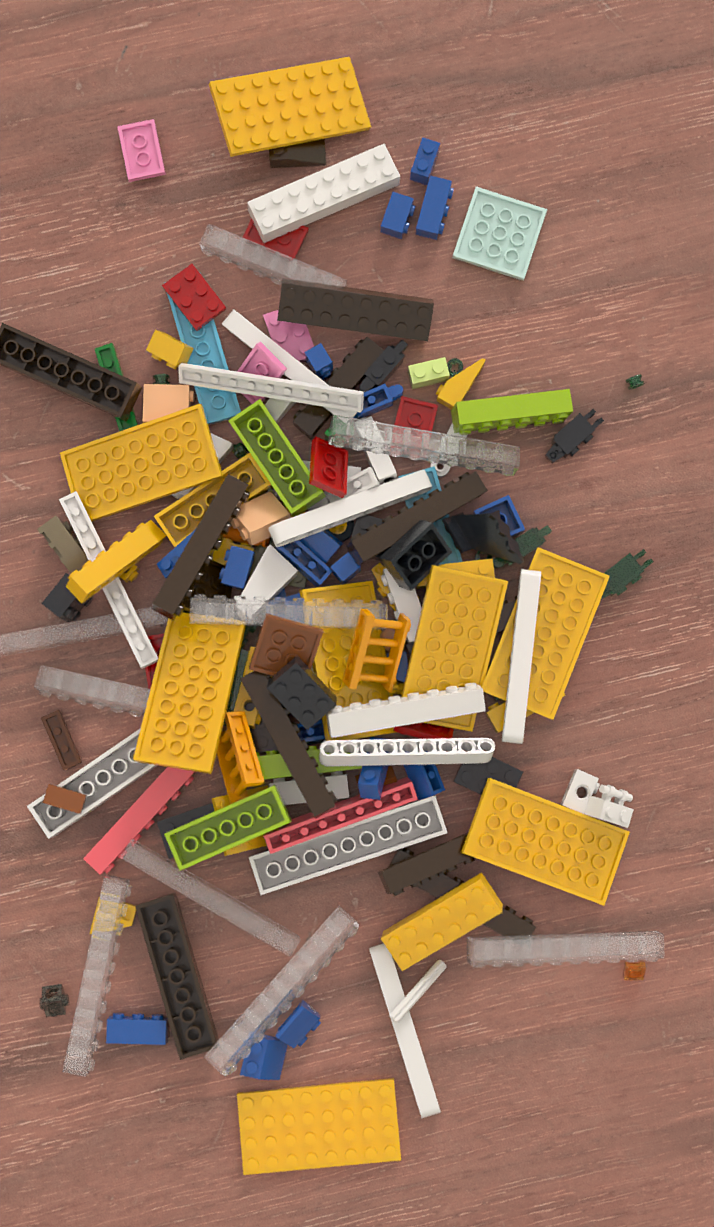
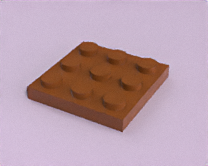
[249,613,323,676]

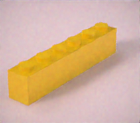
[66,520,167,603]

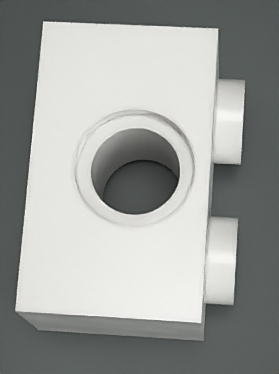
[560,769,600,814]

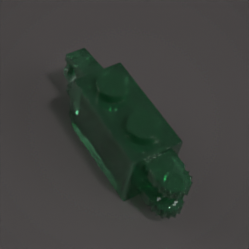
[493,525,552,569]
[601,549,654,600]

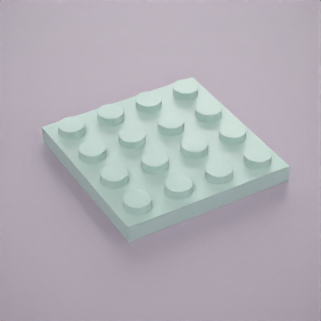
[452,187,547,281]

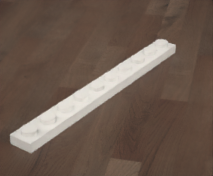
[178,363,364,413]
[59,491,158,669]

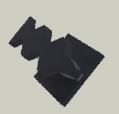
[442,510,524,564]

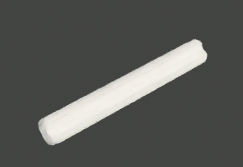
[389,960,447,1023]

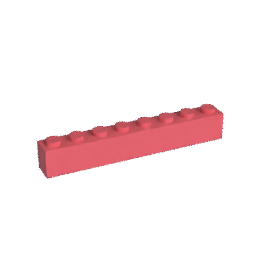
[83,767,196,875]
[263,777,418,854]

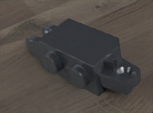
[359,340,408,392]
[545,409,604,464]

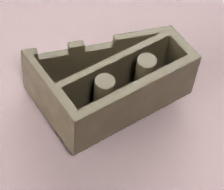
[37,516,89,573]

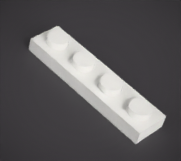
[308,467,380,511]

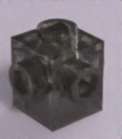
[39,984,69,1017]

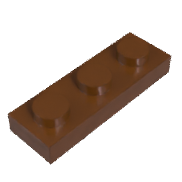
[41,710,82,771]

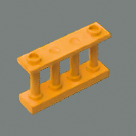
[342,609,411,692]
[217,711,264,804]

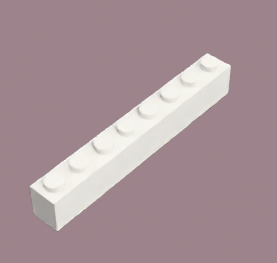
[326,683,486,738]

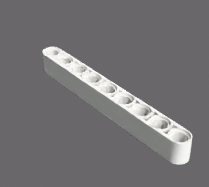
[222,309,357,425]
[268,470,433,547]
[502,569,541,744]
[319,738,495,766]
[369,943,441,1118]

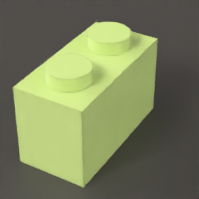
[408,357,450,389]

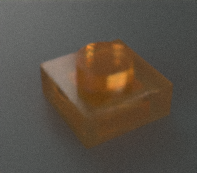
[623,961,646,980]

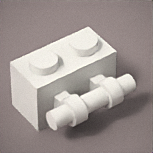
[585,785,634,828]

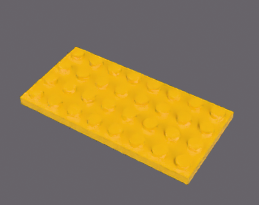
[209,57,371,157]
[60,404,223,522]
[482,547,610,720]
[401,565,508,732]
[300,581,396,741]
[133,612,246,774]
[462,778,630,906]
[237,1078,401,1175]

